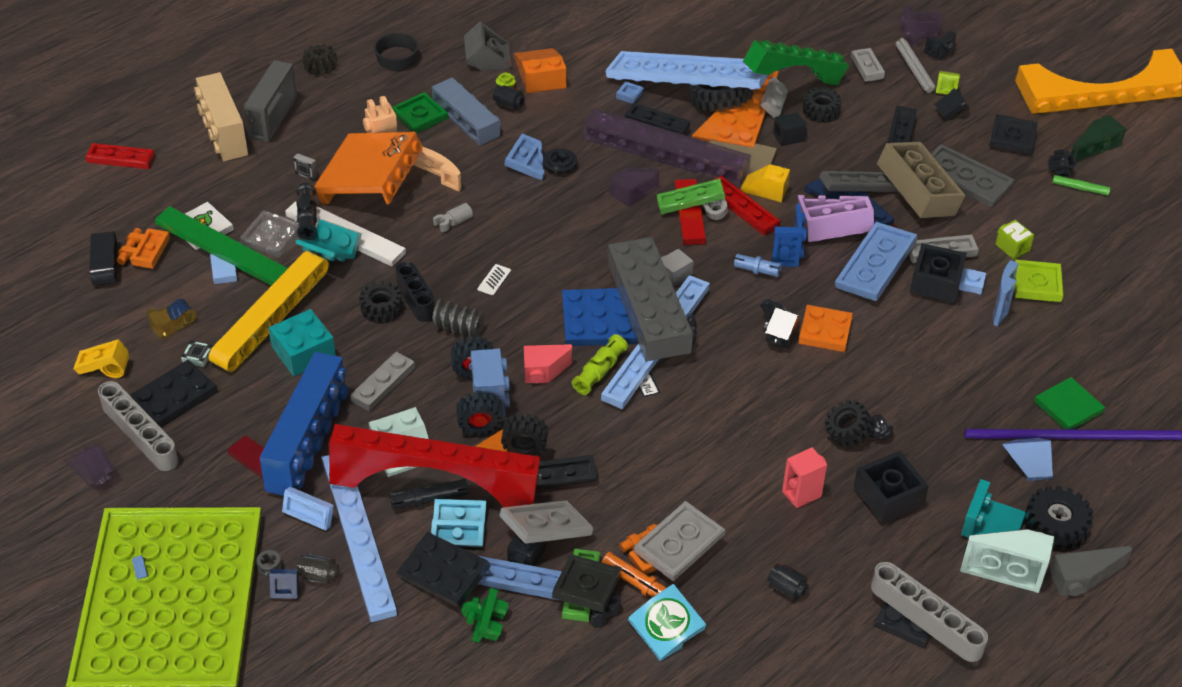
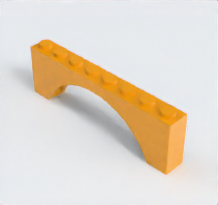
[1015,49,1182,114]

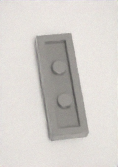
[909,235,979,263]
[350,352,415,412]

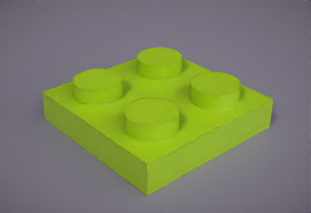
[1015,260,1063,302]

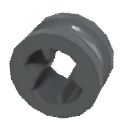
[257,550,282,577]

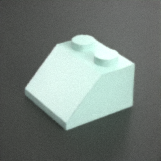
[368,407,429,477]

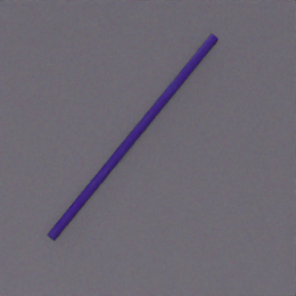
[964,429,1182,440]

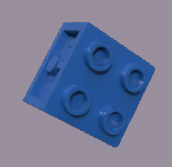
[771,204,806,267]

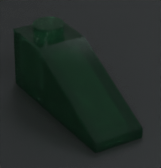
[1071,115,1126,162]

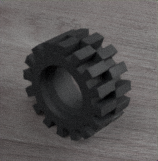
[803,87,841,123]
[359,281,403,324]
[825,399,873,448]
[501,413,548,456]

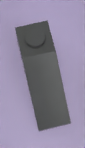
[1050,546,1132,596]

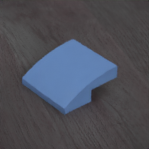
[993,260,1019,327]

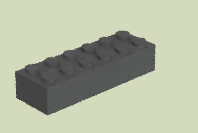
[607,237,693,362]

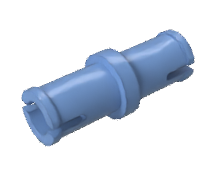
[734,253,782,277]

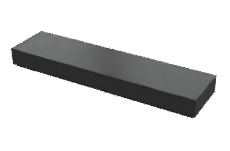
[820,171,899,192]

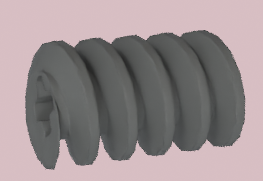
[432,299,485,339]

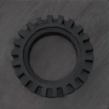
[688,83,753,111]

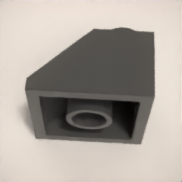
[464,21,512,71]

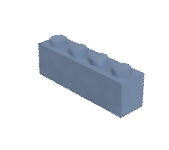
[432,78,501,146]

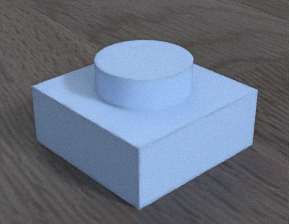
[959,268,986,294]

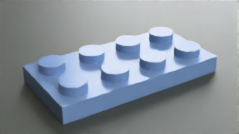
[835,222,917,301]

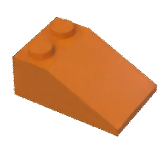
[514,48,566,93]

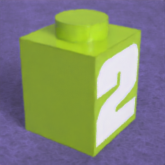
[995,220,1034,259]

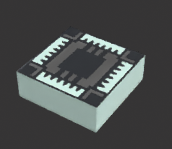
[181,340,213,368]

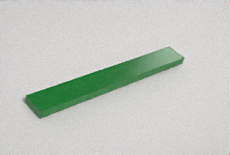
[155,206,314,294]

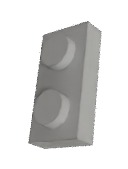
[851,48,885,82]
[761,77,788,119]

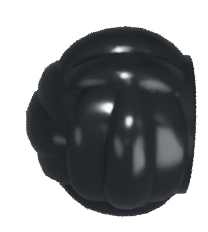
[868,414,894,440]

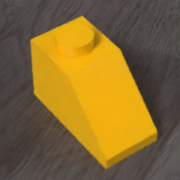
[740,164,790,203]

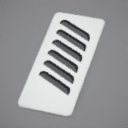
[477,264,511,295]

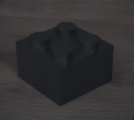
[910,243,967,303]
[853,451,929,523]

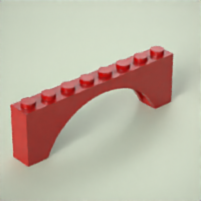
[329,424,540,507]

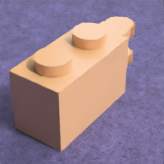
[363,96,398,133]

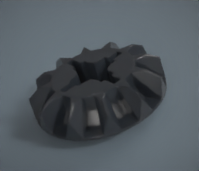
[543,149,577,174]

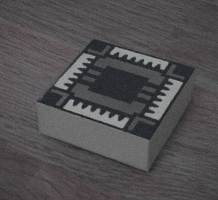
[293,153,317,181]

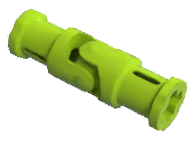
[571,334,628,395]

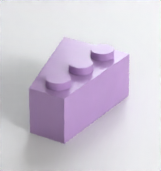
[798,195,874,242]

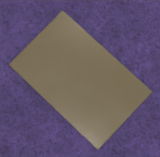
[700,134,777,176]

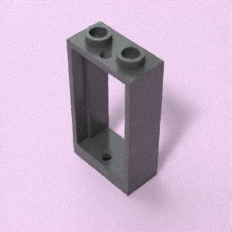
[244,60,297,143]

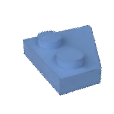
[504,134,544,181]

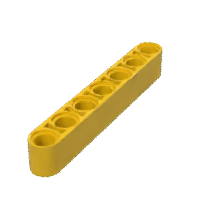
[209,251,329,372]

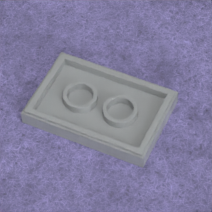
[500,500,593,544]
[634,501,725,581]

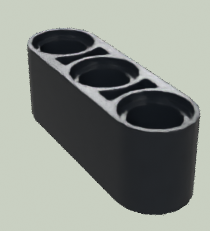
[90,231,117,285]
[395,262,435,322]

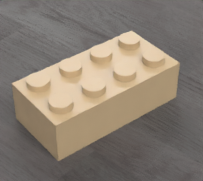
[194,72,248,161]

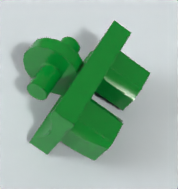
[461,588,509,643]

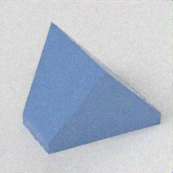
[1002,438,1053,481]

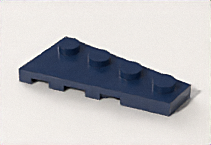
[804,170,894,226]

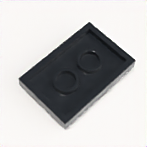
[130,360,218,428]
[396,532,491,608]

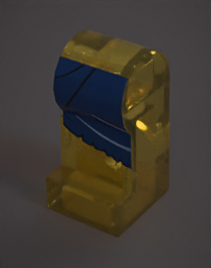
[146,299,196,340]

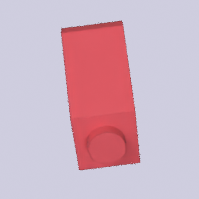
[524,344,572,383]

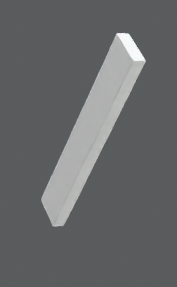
[285,201,406,267]

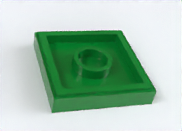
[392,92,449,134]
[1034,377,1105,429]

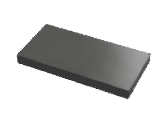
[931,144,1015,208]

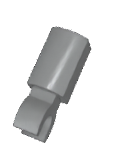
[433,203,473,232]

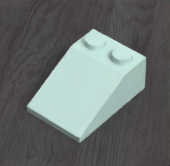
[960,530,1054,593]

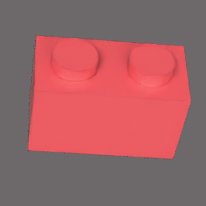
[782,447,827,509]

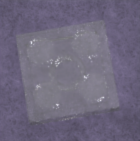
[239,210,299,257]

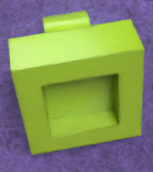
[936,71,960,94]

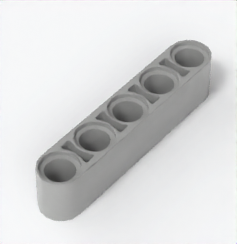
[98,381,178,471]
[871,562,988,662]

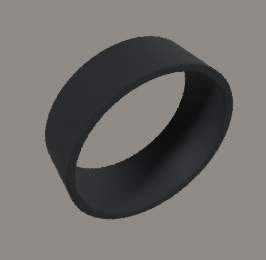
[374,33,418,70]

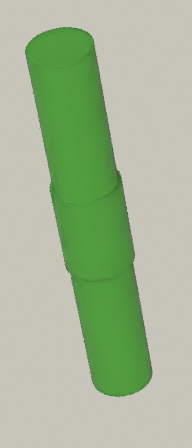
[1052,175,1111,196]

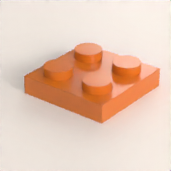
[798,305,853,352]

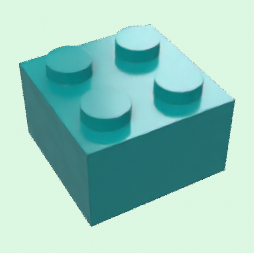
[268,309,336,376]

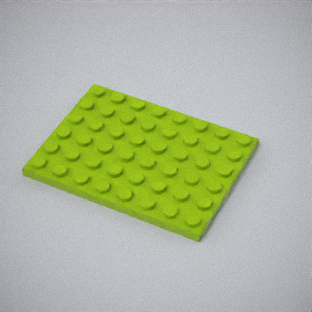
[66,507,262,687]

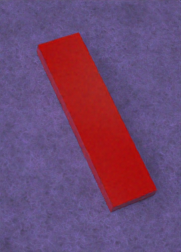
[714,176,781,236]
[674,179,706,245]

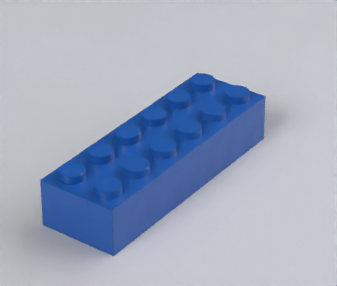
[260,352,348,496]

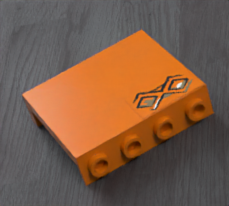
[314,132,422,204]

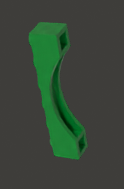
[743,40,849,86]

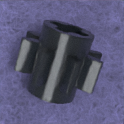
[1048,149,1076,176]

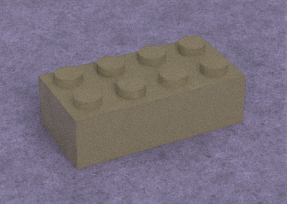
[877,142,966,218]

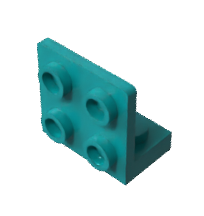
[296,219,362,262]
[961,479,1025,538]

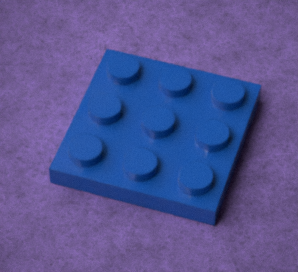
[562,288,636,346]

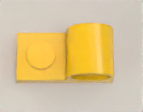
[73,339,130,378]

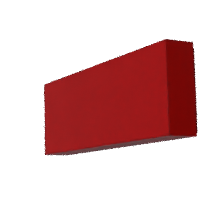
[85,143,155,169]

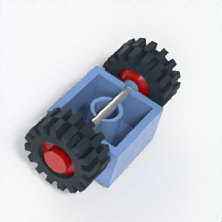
[450,336,510,436]

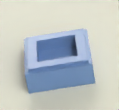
[616,82,644,104]
[132,555,148,581]

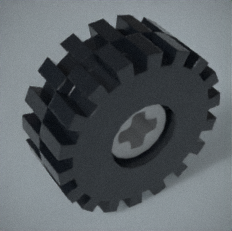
[1023,486,1093,552]

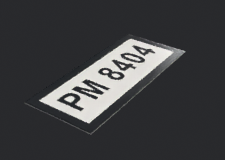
[638,372,661,398]

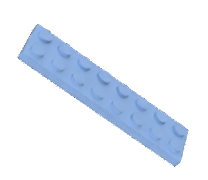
[605,51,769,89]

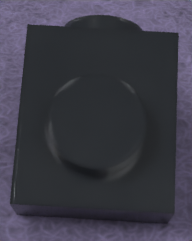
[924,31,957,61]

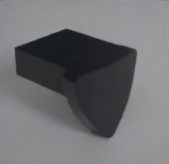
[934,88,969,121]

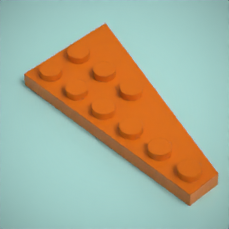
[691,71,779,148]

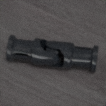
[296,183,317,240]

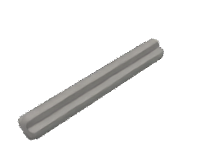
[895,38,935,94]

